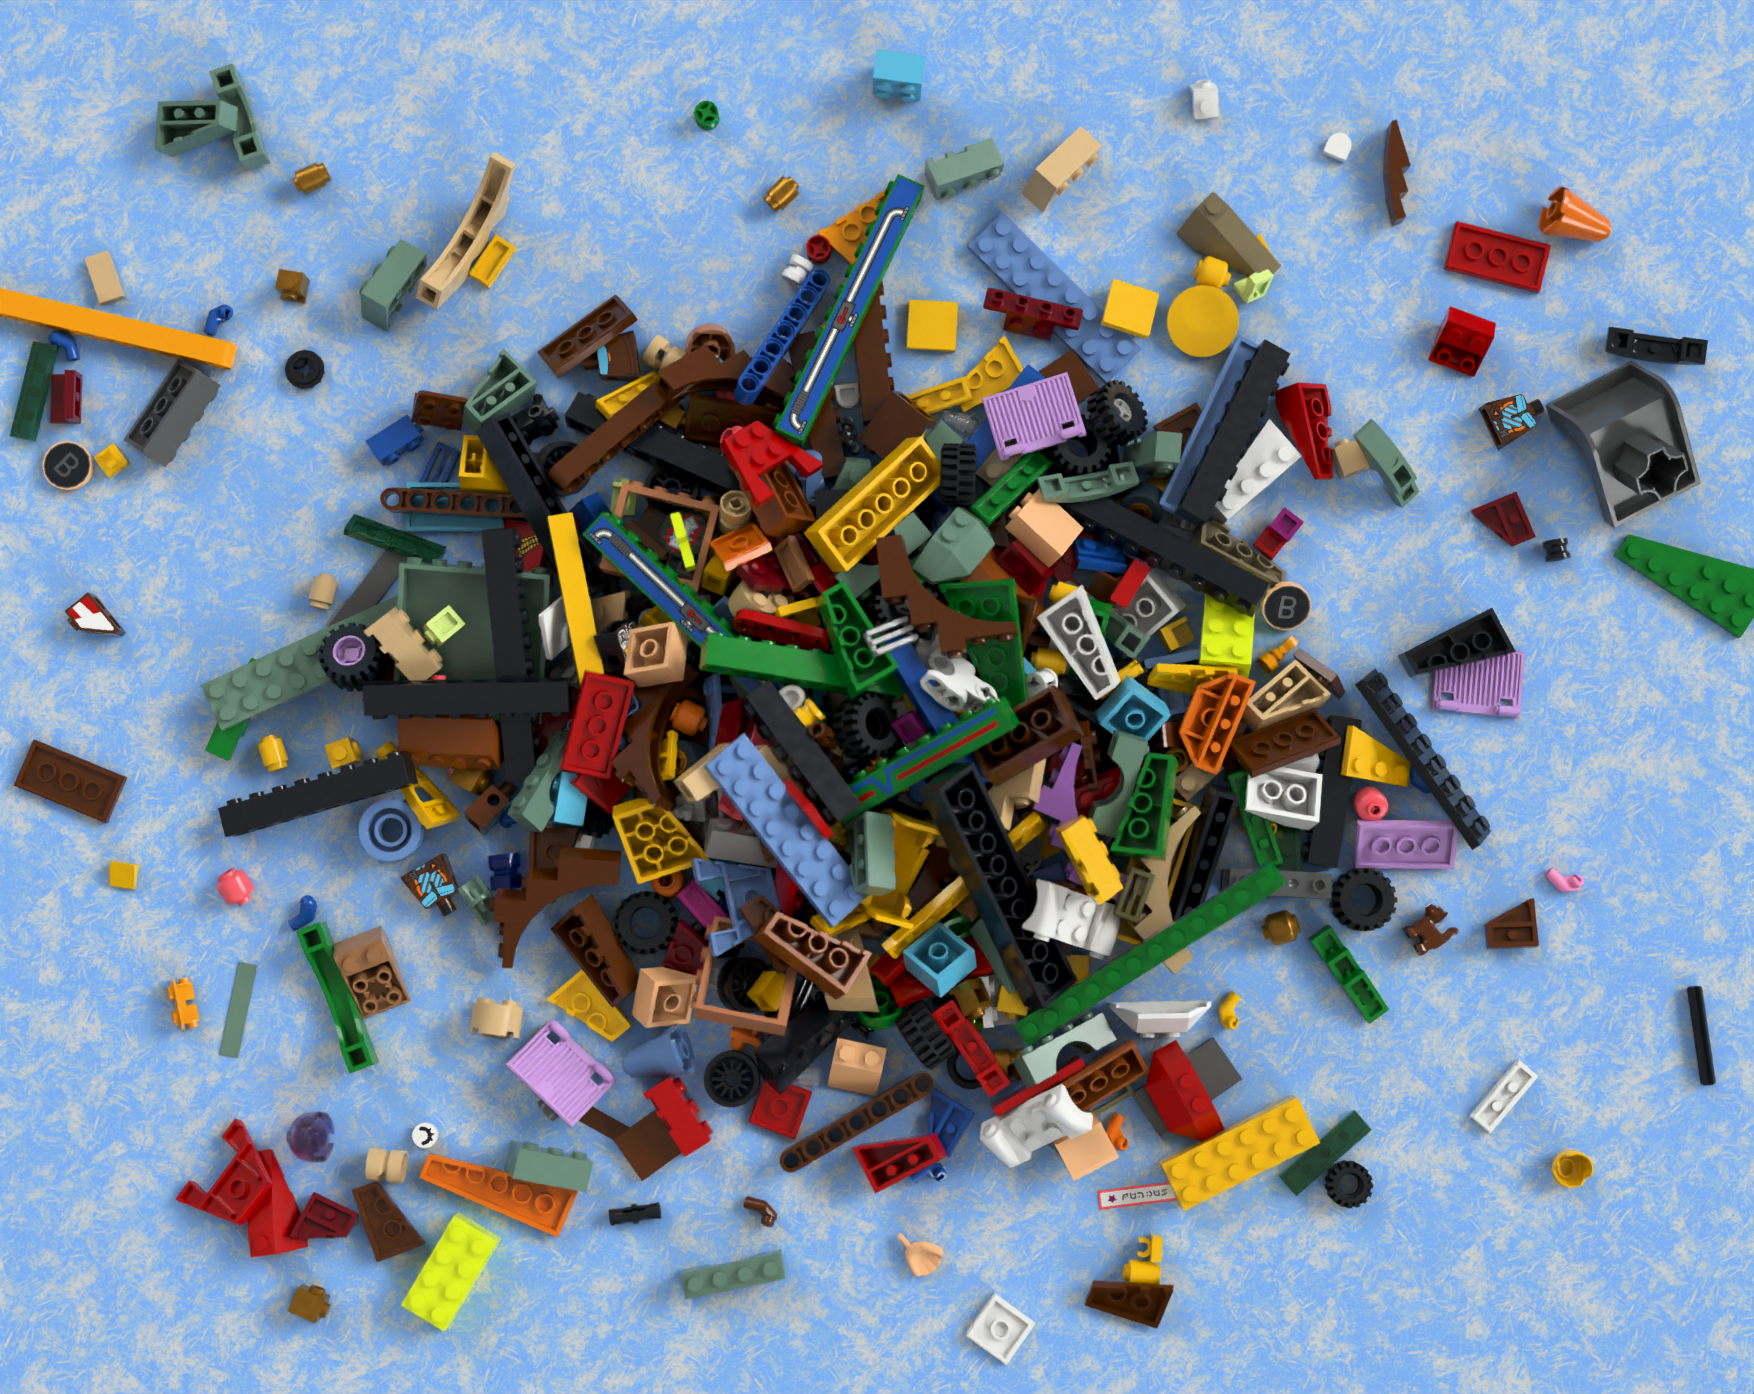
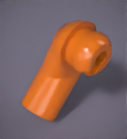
[1106,1112,1129,1151]

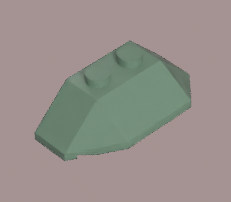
[912,507,995,585]

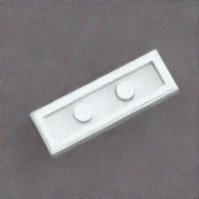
[1469,1059,1539,1133]

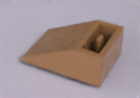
[333,926,411,1019]

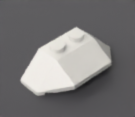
[1108,1000,1211,1038]

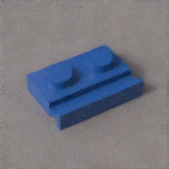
[1072,538,1128,575]

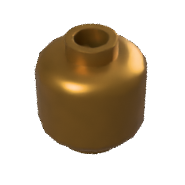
[1261,910,1301,946]

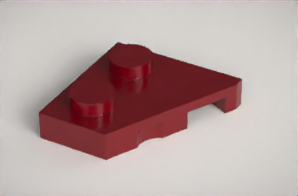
[1471,492,1536,547]
[736,553,800,595]
[289,1192,359,1239]

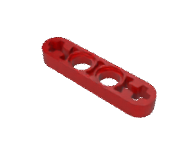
[733,609,831,651]

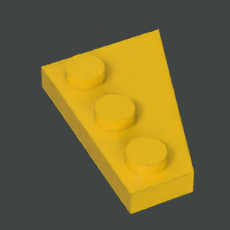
[959,335,1023,414]
[1148,663,1238,696]
[1341,726,1411,787]
[546,970,633,1042]

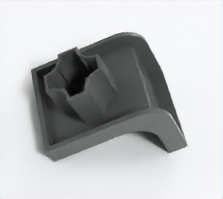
[1546,361,1701,528]

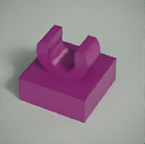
[1268,507,1304,543]
[891,709,928,744]

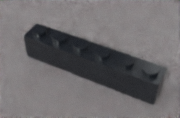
[740,680,862,827]
[1301,715,1362,868]
[1169,783,1240,921]

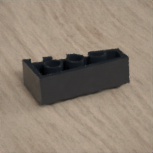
[1398,608,1516,678]
[753,994,853,1095]

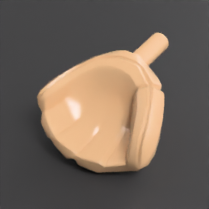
[897,1233,943,1277]

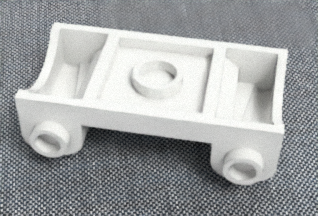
[1022,879,1123,960]
[979,1084,1093,1168]

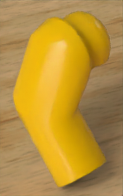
[1218,991,1241,1030]

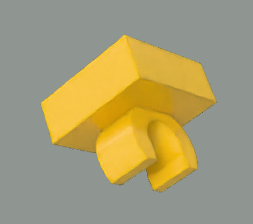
[93,443,130,478]
[1137,1233,1163,1263]

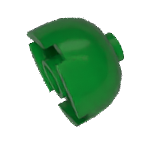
[855,979,904,1031]

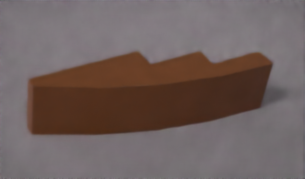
[1383,120,1411,226]

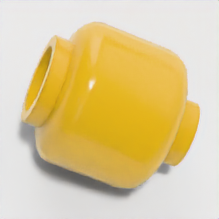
[1193,256,1231,289]

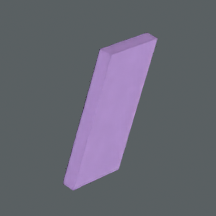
[1353,820,1458,869]

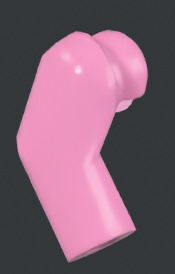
[1544,867,1584,892]

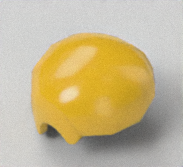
[1551,1149,1593,1188]

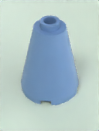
[622,1024,695,1078]

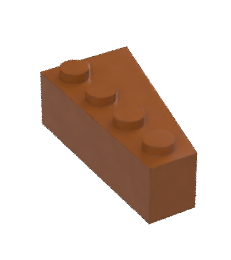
[754,912,872,1000]

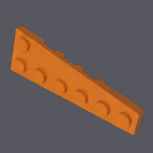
[419,1153,578,1237]

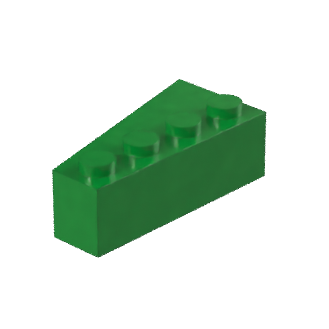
[817,581,899,700]
[1110,753,1178,861]

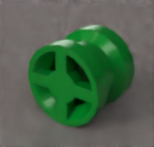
[694,101,720,130]

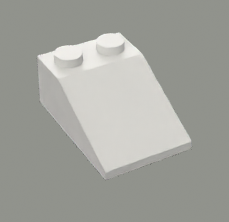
[1112,568,1187,657]
[1245,767,1322,830]

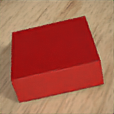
[1252,525,1286,560]

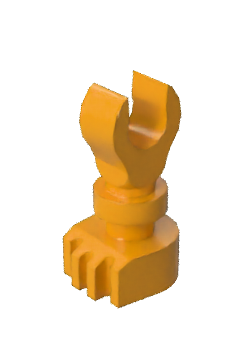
[1256,635,1299,674]

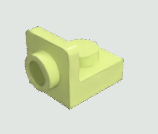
[1233,269,1274,303]
[610,478,638,517]
[423,605,465,647]

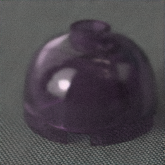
[287,1111,334,1163]

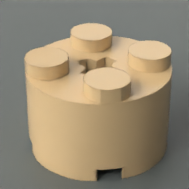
[728,580,788,628]
[469,998,523,1039]

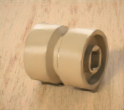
[642,335,686,370]
[718,490,752,534]
[365,1147,408,1184]

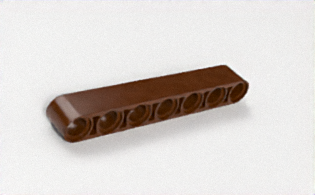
[548,381,688,494]
[380,487,527,521]
[780,1071,934,1173]

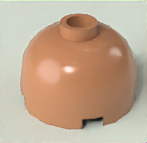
[685,323,735,361]

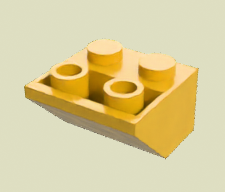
[459,435,511,494]

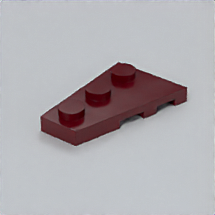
[660,919,715,976]

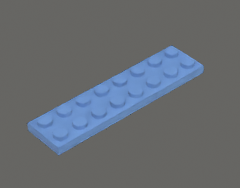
[968,212,1141,384]
[1159,334,1259,528]
[703,733,869,927]

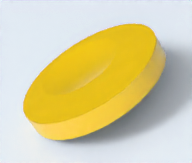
[1167,285,1239,357]

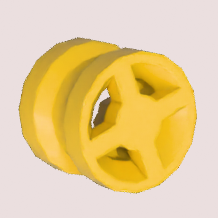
[793,698,825,730]

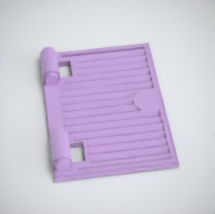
[982,372,1087,461]
[1431,651,1525,718]
[506,1020,616,1128]

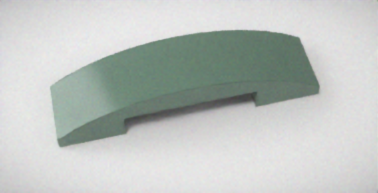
[1037,461,1140,503]

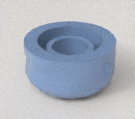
[359,799,425,864]

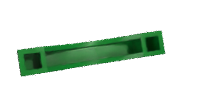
[296,922,379,1074]

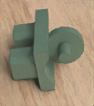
[458,875,494,926]

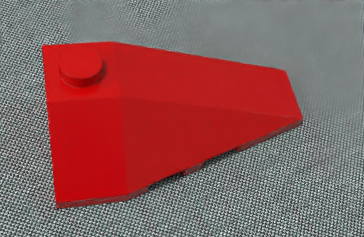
[1275,382,1333,480]
[247,1149,308,1257]

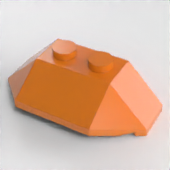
[1178,672,1256,775]

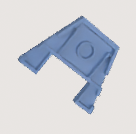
[691,858,781,957]

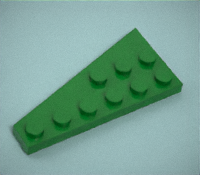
[1614,534,1754,638]

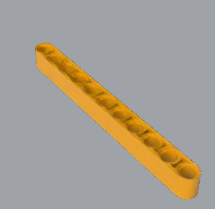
[0,288,238,370]

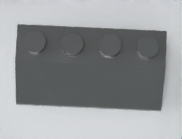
[124,359,221,467]

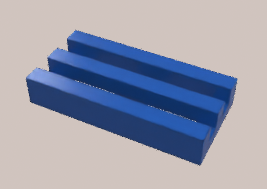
[420,442,461,490]

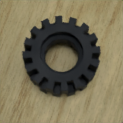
[1324,1160,1373,1208]

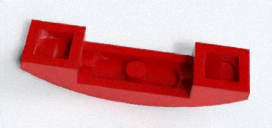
[932,999,1011,1097]

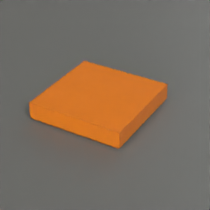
[709,521,772,571]

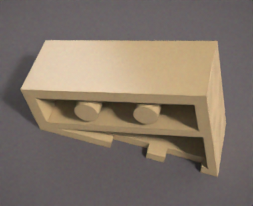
[1022,126,1102,212]
[363,607,443,680]
[1241,659,1331,731]
[824,929,879,1012]

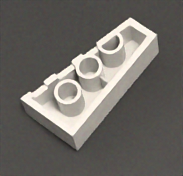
[1214,419,1302,524]
[1037,584,1121,700]

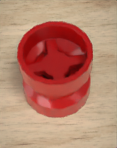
[806,235,831,265]

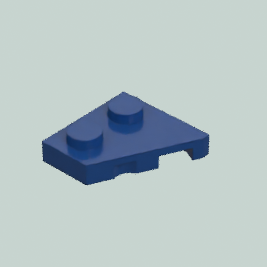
[928,1088,975,1157]

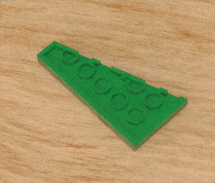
[939,578,1028,708]

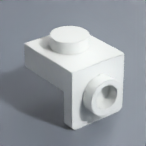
[1190,80,1219,119]

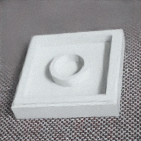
[965,1292,1036,1366]

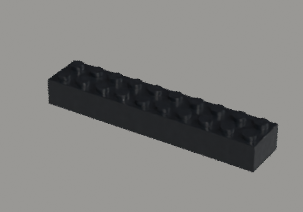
[919,763,1077,1009]

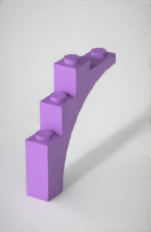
[1030,742,1134,903]

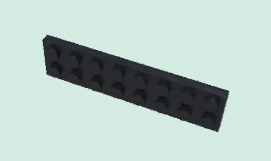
[1355,668,1491,850]

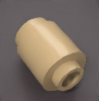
[308,573,338,610]

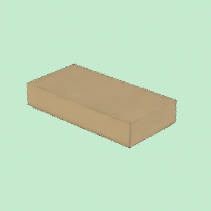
[84,250,125,306]

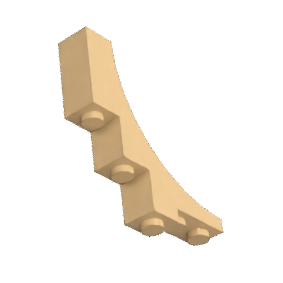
[415,152,516,310]
[673,743,819,812]
[932,758,1046,848]
[1131,805,1201,974]

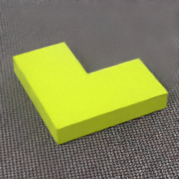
[670,512,696,572]

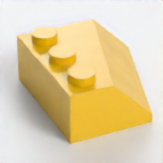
[612,798,710,884]
[1055,815,1123,905]

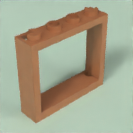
[599,480,720,596]
[690,916,797,1036]

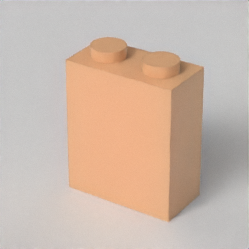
[1005,488,1084,568]

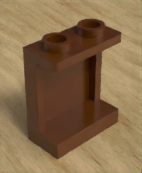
[858,390,937,461]

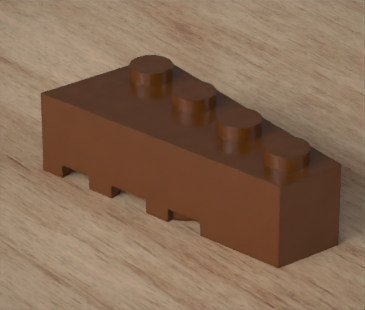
[551,894,639,1008]

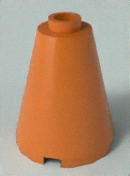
[1538,186,1612,242]

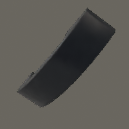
[1605,327,1708,365]

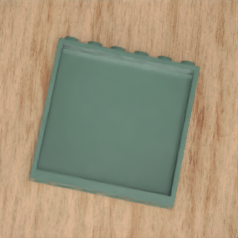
[394,557,554,724]

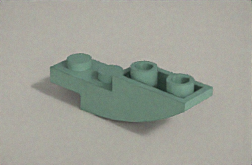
[1353,419,1420,508]

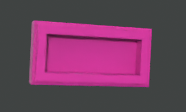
[676,879,728,930]

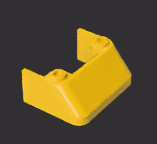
[857,808,941,929]

